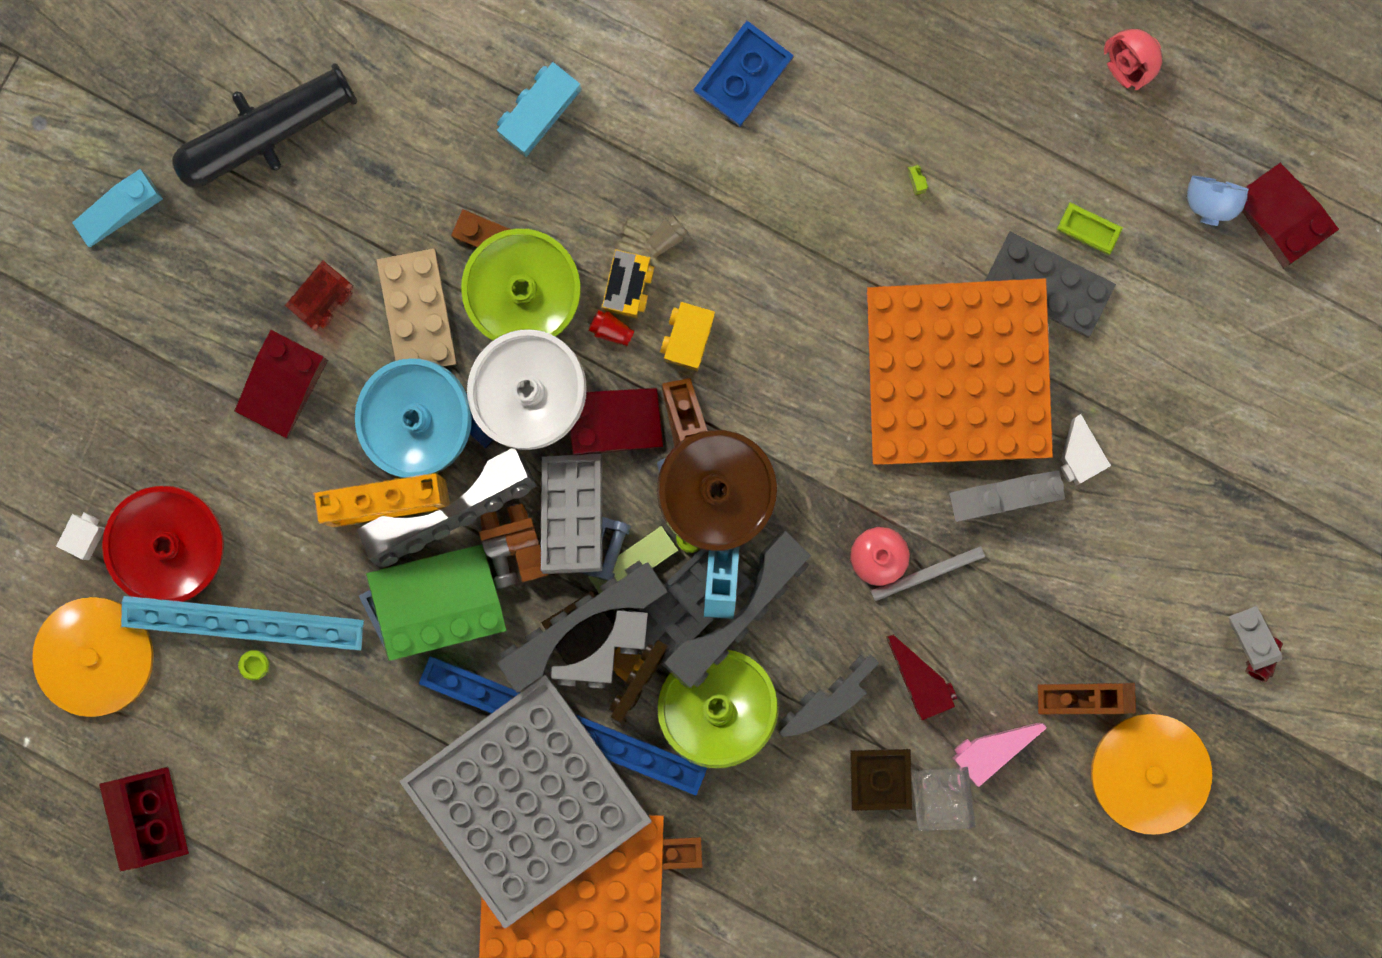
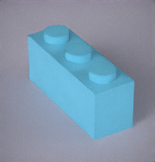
[497,62,582,157]

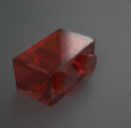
[285,260,354,331]

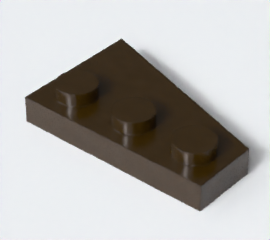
[609,640,668,728]

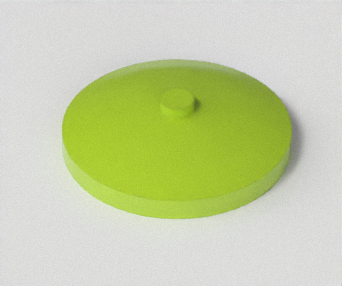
[461,229,581,341]
[658,650,778,768]

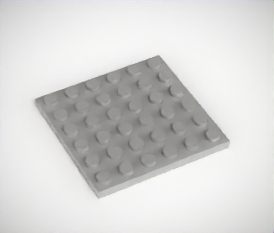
[399,675,652,929]

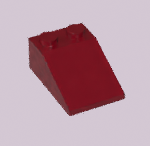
[1242,162,1339,269]
[234,330,328,438]
[571,388,663,455]

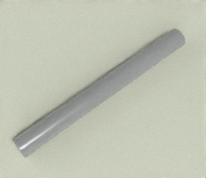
[871,546,985,601]

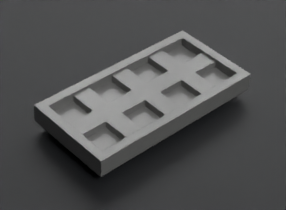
[541,454,602,574]

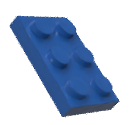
[693,20,794,127]

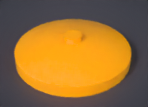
[32,597,154,717]
[1091,714,1212,834]

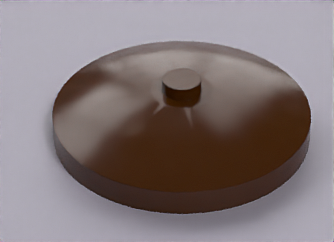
[657,429,777,551]

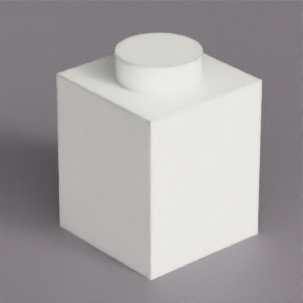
[56,512,105,560]

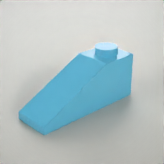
[72,169,163,248]
[704,547,739,619]

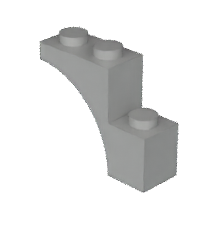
[950,470,1065,522]
[551,611,648,688]

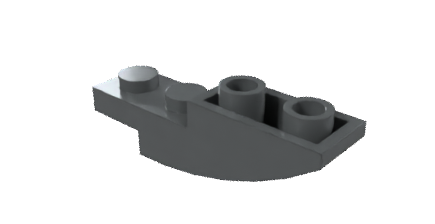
[778,654,879,737]

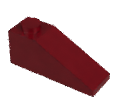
[886,634,957,720]

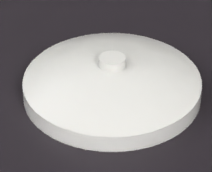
[467,330,587,450]

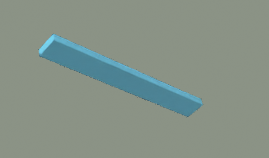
[121,596,364,651]

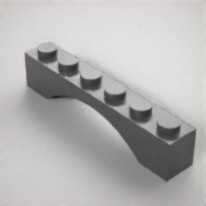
[357,448,537,568]
[660,531,811,688]
[497,560,668,693]

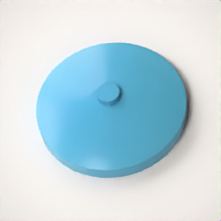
[355,359,472,478]

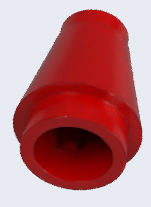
[588,310,634,347]

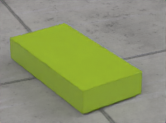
[1056,202,1123,255]

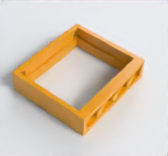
[314,473,450,528]

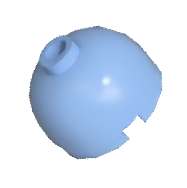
[1187,176,1249,226]

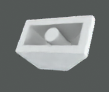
[1061,414,1111,485]

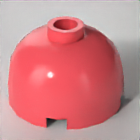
[1104,29,1162,90]
[850,527,910,586]

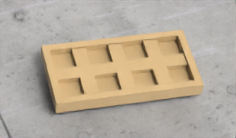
[376,248,457,368]

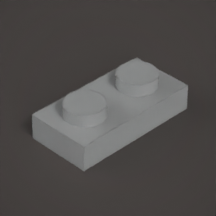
[1229,606,1282,670]

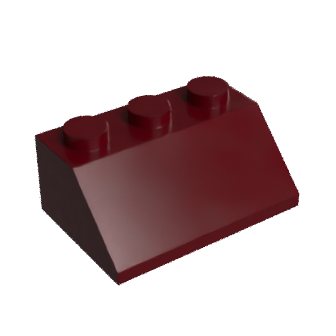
[99,767,189,872]

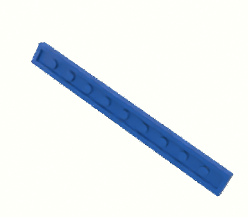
[419,656,707,795]

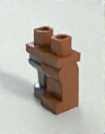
[479,503,550,589]

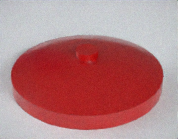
[102,486,224,602]

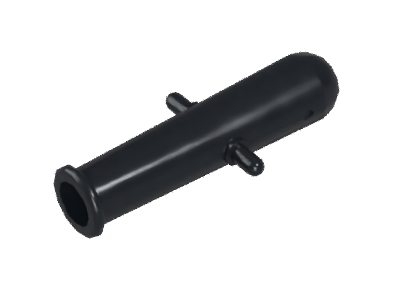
[172,63,357,187]

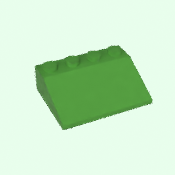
[366,544,507,661]

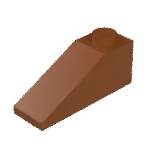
[661,378,707,447]
[1038,683,1136,714]

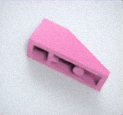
[952,723,1046,787]

